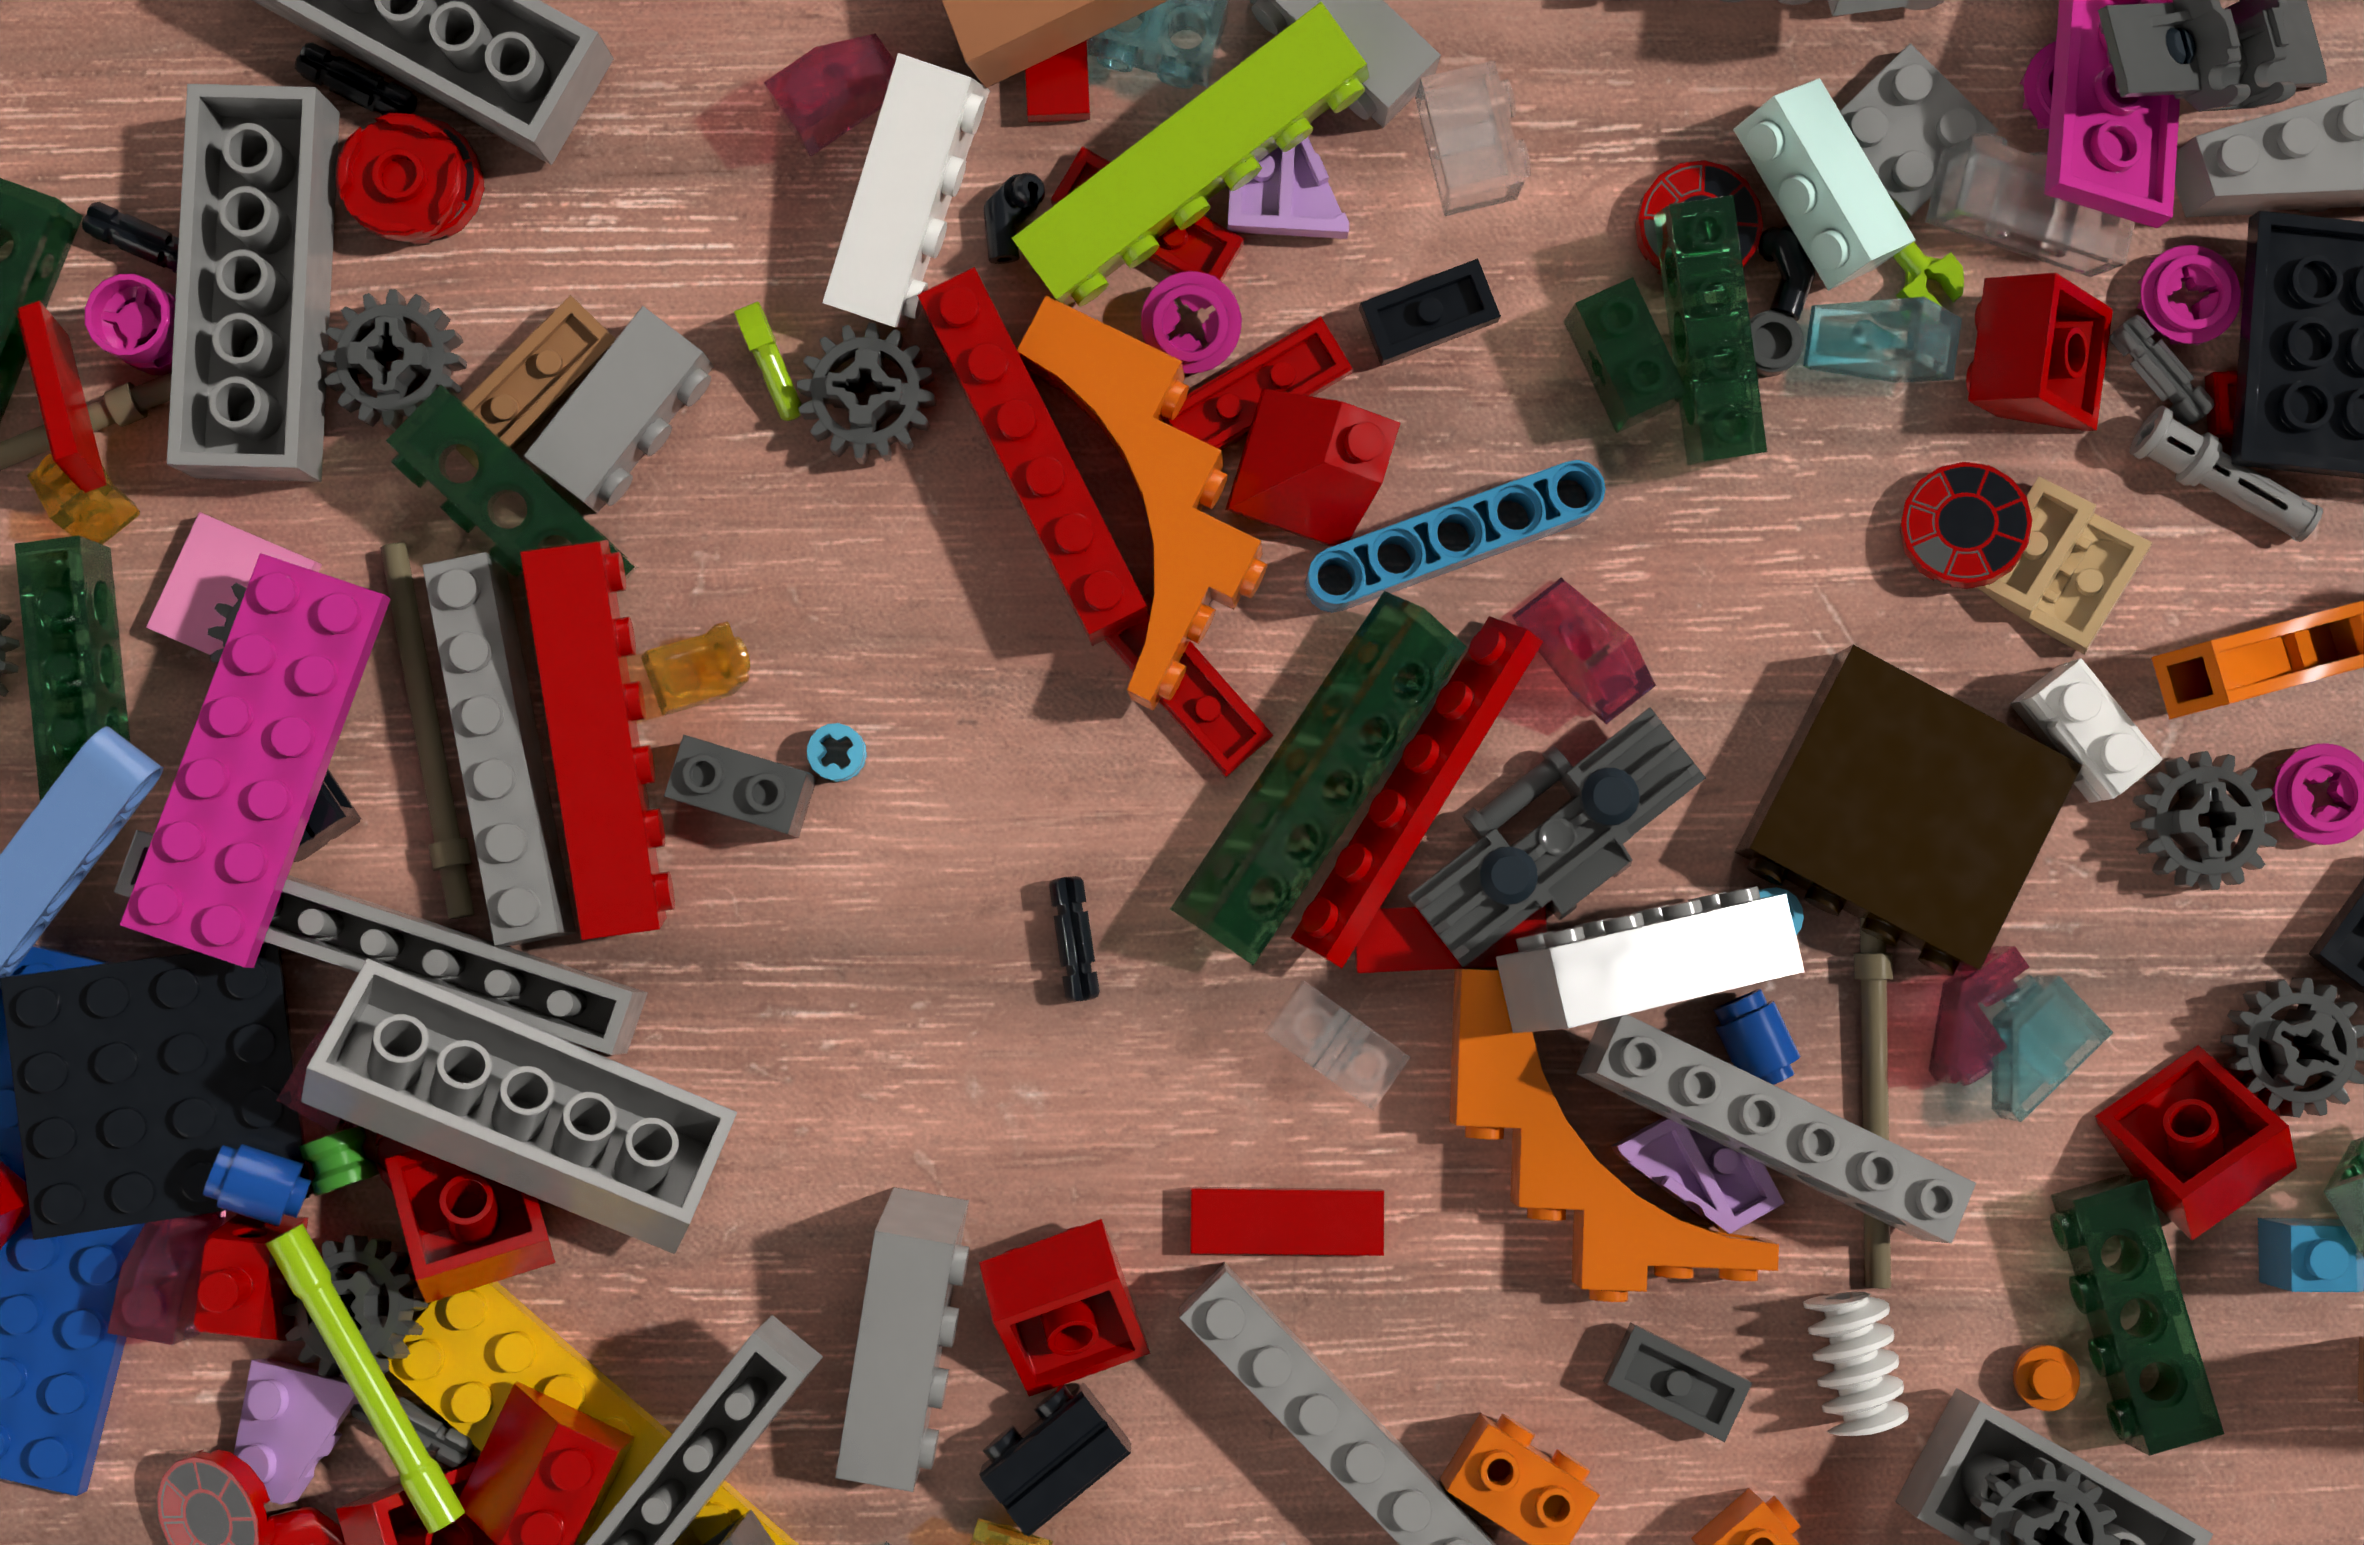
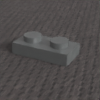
[1603,1322,1752,1442]

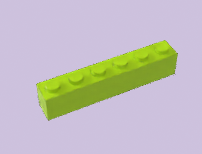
[1012,2,1369,307]

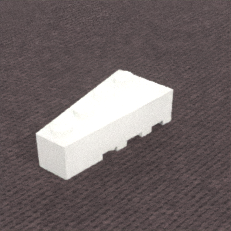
[822,53,990,328]

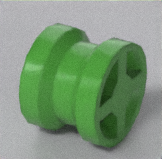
[299,1126,379,1196]

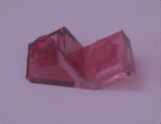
[1929,946,2030,1086]

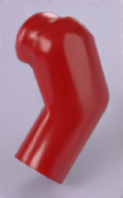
[267,1506,346,1545]

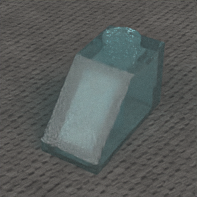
[1803,297,1962,383]
[1992,975,2114,1122]

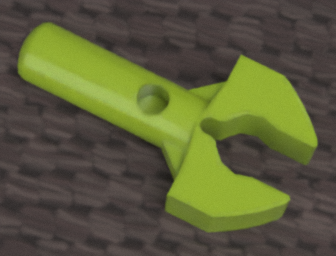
[1893,242,1964,317]
[734,301,802,421]

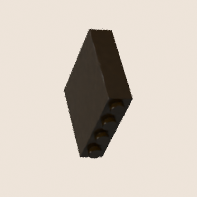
[1735,644,2082,976]

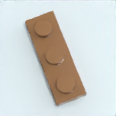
[435,295,616,477]

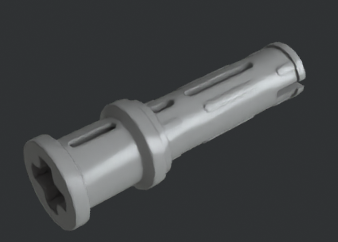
[2129,405,2323,542]

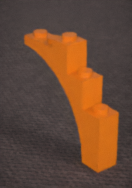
[1017,295,1268,711]
[2151,600,2364,720]
[1449,969,1779,1302]

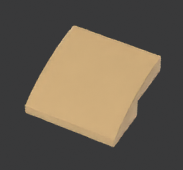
[1977,476,2152,655]

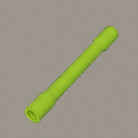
[265,1223,465,1534]

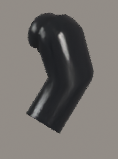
[983,172,1045,264]
[1758,225,1815,321]

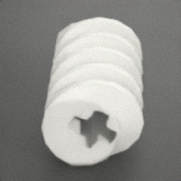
[1803,1291,1909,1436]

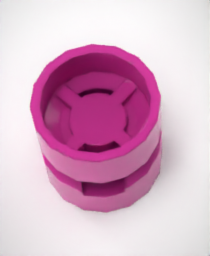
[85,274,176,375]

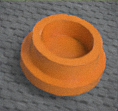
[2013,1344,2080,1411]

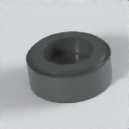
[1737,310,1804,377]

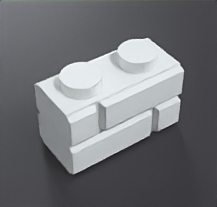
[2010,658,2163,803]

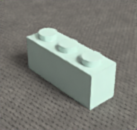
[1733,78,1916,291]

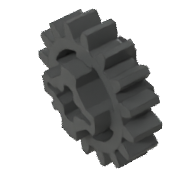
[321,289,467,431]
[797,323,937,464]
[2130,751,2280,891]
[2221,978,2364,1118]
[282,1235,428,1380]
[1964,1457,2120,1545]

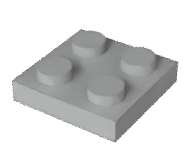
[1840,43,1999,222]

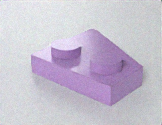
[1227,136,1349,239]
[1611,1117,1785,1234]
[234,1358,359,1505]

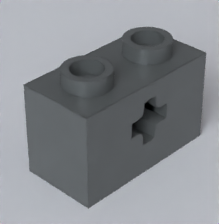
[664,734,818,838]

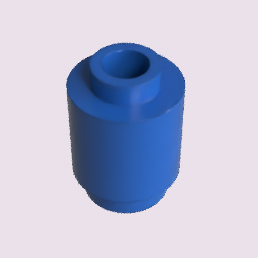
[1714,989,1801,1085]
[203,1144,311,1227]

